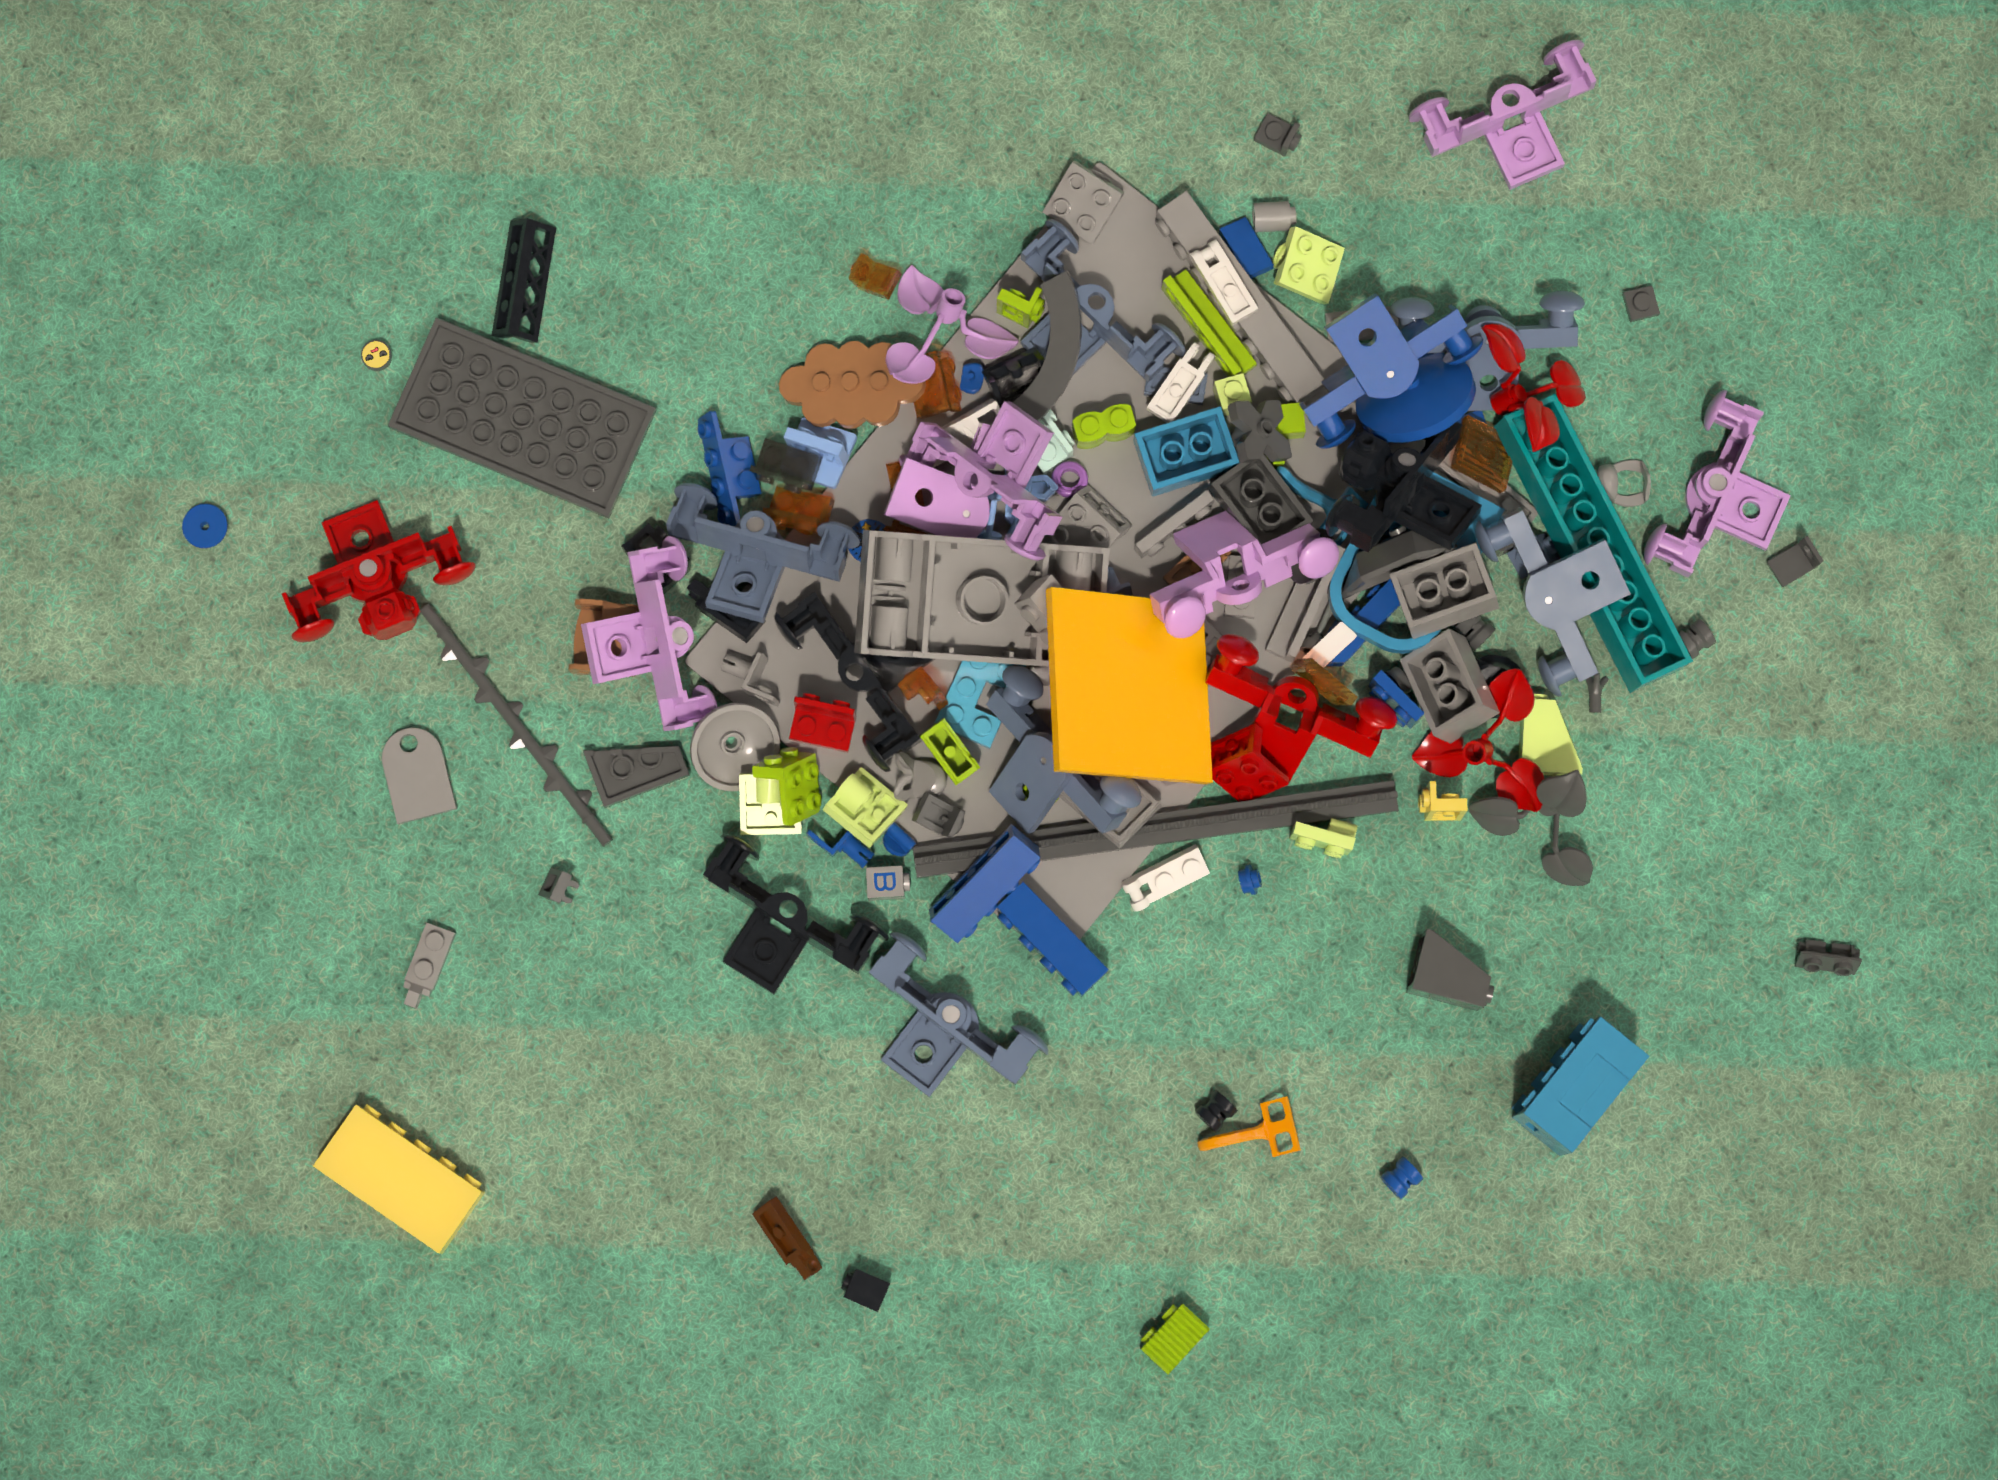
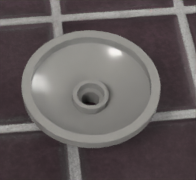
[690,703,780,791]

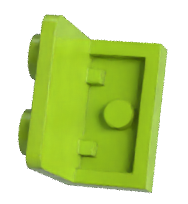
[752,747,821,826]

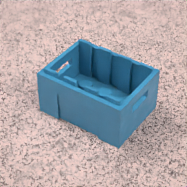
[1511,1017,1649,1156]

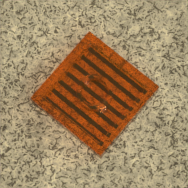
[1450,415,1512,494]
[1290,658,1358,705]

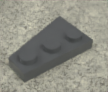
[583,746,690,808]

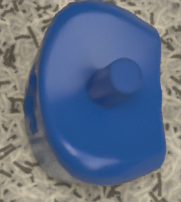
[960,363,984,395]

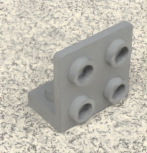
[1044,485,1132,548]

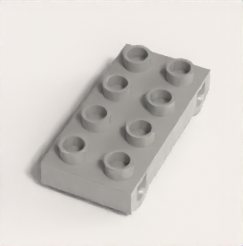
[854,530,1110,667]

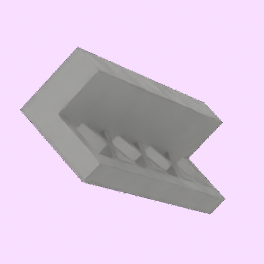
[1265,545,1345,663]

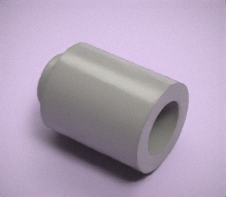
[1252,201,1296,233]

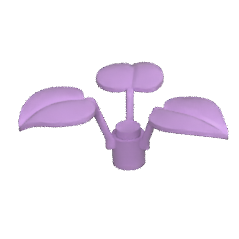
[885,265,1019,384]

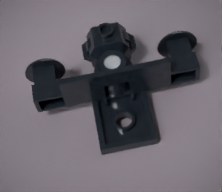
[1326,422,1482,553]

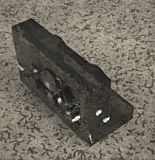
[749,438,823,494]

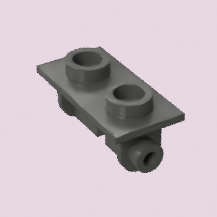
[1795,939,1862,976]

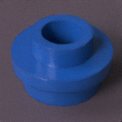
[1238,865,1262,895]

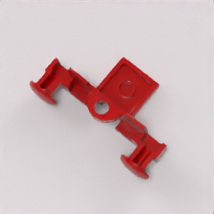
[1205,634,1397,782]

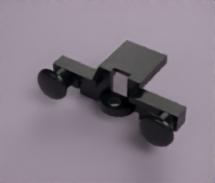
[774,592,935,772]
[703,833,889,995]

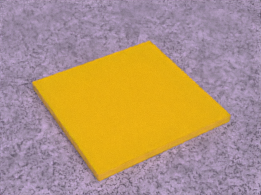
[1046,587,1213,785]

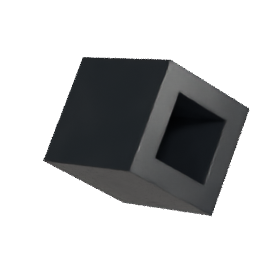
[841,1269,890,1312]

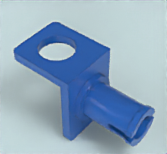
[806,830,875,869]

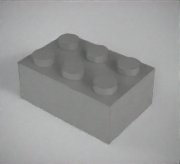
[1389,543,1499,639]
[1400,629,1500,744]

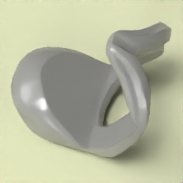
[1597,460,1651,507]
[894,752,947,801]

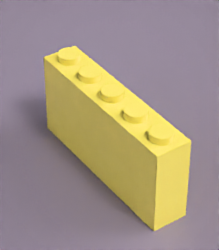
[313,1104,485,1254]

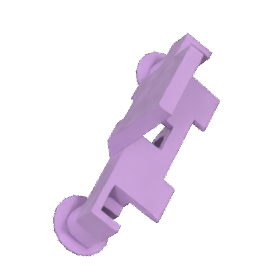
[1409,40,1597,190]
[899,401,1062,561]
[1150,511,1339,638]

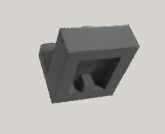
[1254,113,1302,157]

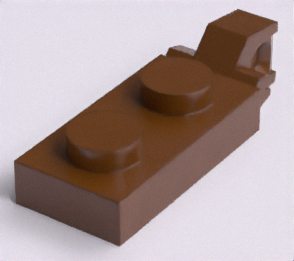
[752,1196,822,1280]

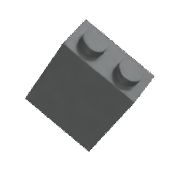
[1406,929,1494,1011]

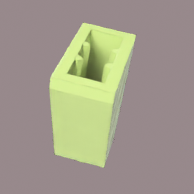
[1519,694,1583,776]

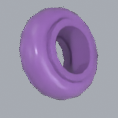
[1051,461,1088,498]

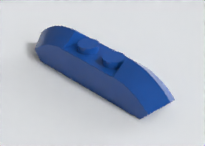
[1326,579,1400,667]

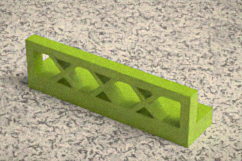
[1162,269,1257,377]

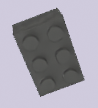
[1209,454,1314,545]

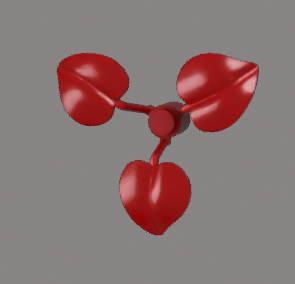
[1481,324,1586,452]
[1412,668,1545,812]

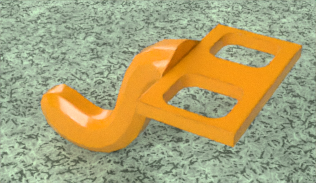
[1197,1096,1301,1157]

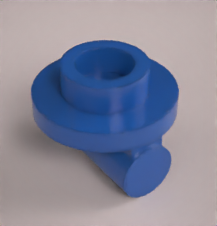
[883,822,917,857]

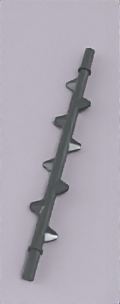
[420,604,613,847]

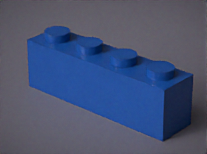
[929,824,1041,943]
[997,882,1108,997]

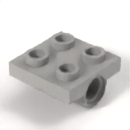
[1043,161,1125,244]

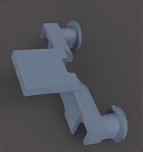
[1020,219,1186,382]

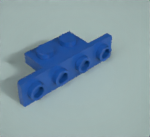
[697,411,762,527]

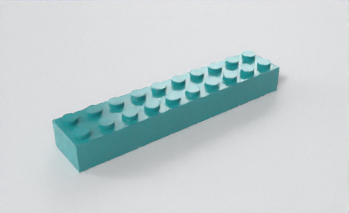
[1494,394,1693,693]

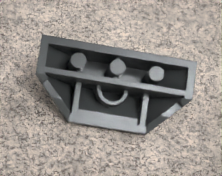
[1341,525,1457,599]

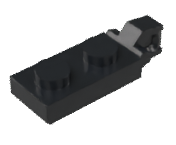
[687,579,766,643]

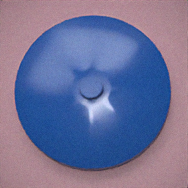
[1356,353,1476,443]

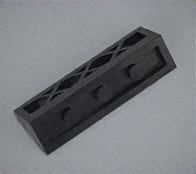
[491,218,556,343]

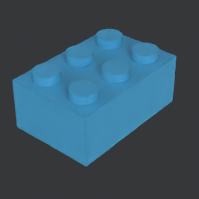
[1133,406,1240,497]

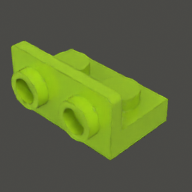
[997,286,1045,329]

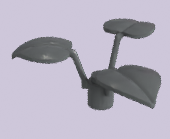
[1468,770,1593,886]

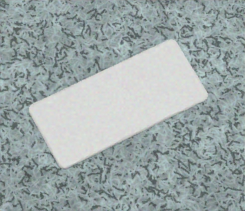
[1303,622,1357,672]

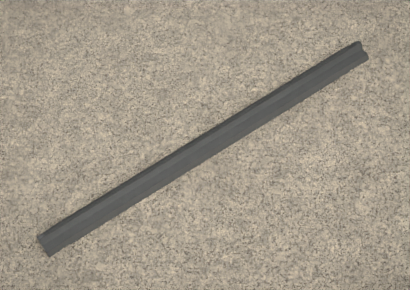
[913,780,1399,879]

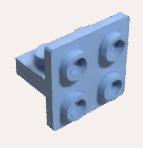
[781,417,857,489]

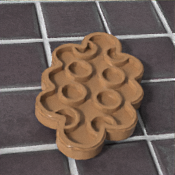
[779,341,926,429]

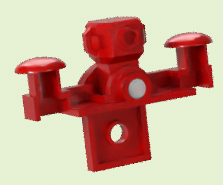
[282,500,476,643]

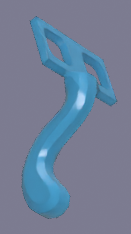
[1276,466,1368,546]

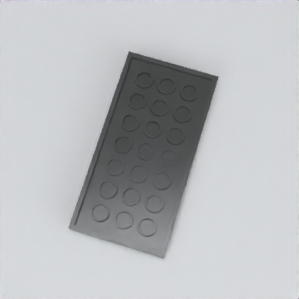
[388,318,657,519]

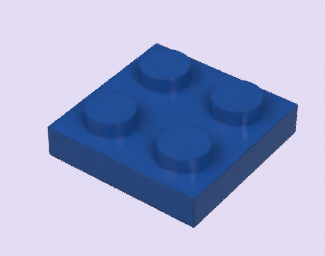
[1368,670,1424,729]

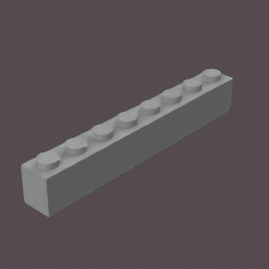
[1155,191,1325,404]

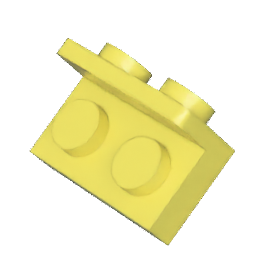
[1418,781,1468,821]

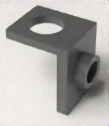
[1767,536,1824,587]

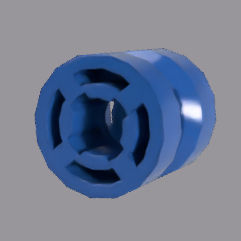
[1380,1156,1423,1200]

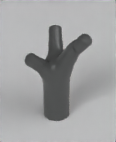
[1585,673,1609,713]

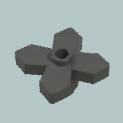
[1228,400,1292,463]

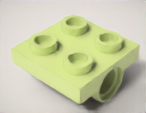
[1273,226,1345,304]
[823,767,908,848]
[739,773,802,835]
[1289,818,1358,858]

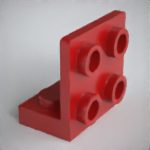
[789,693,856,753]
[1211,723,1289,802]

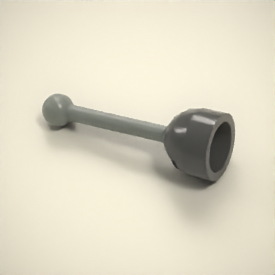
[1300,591,1342,654]

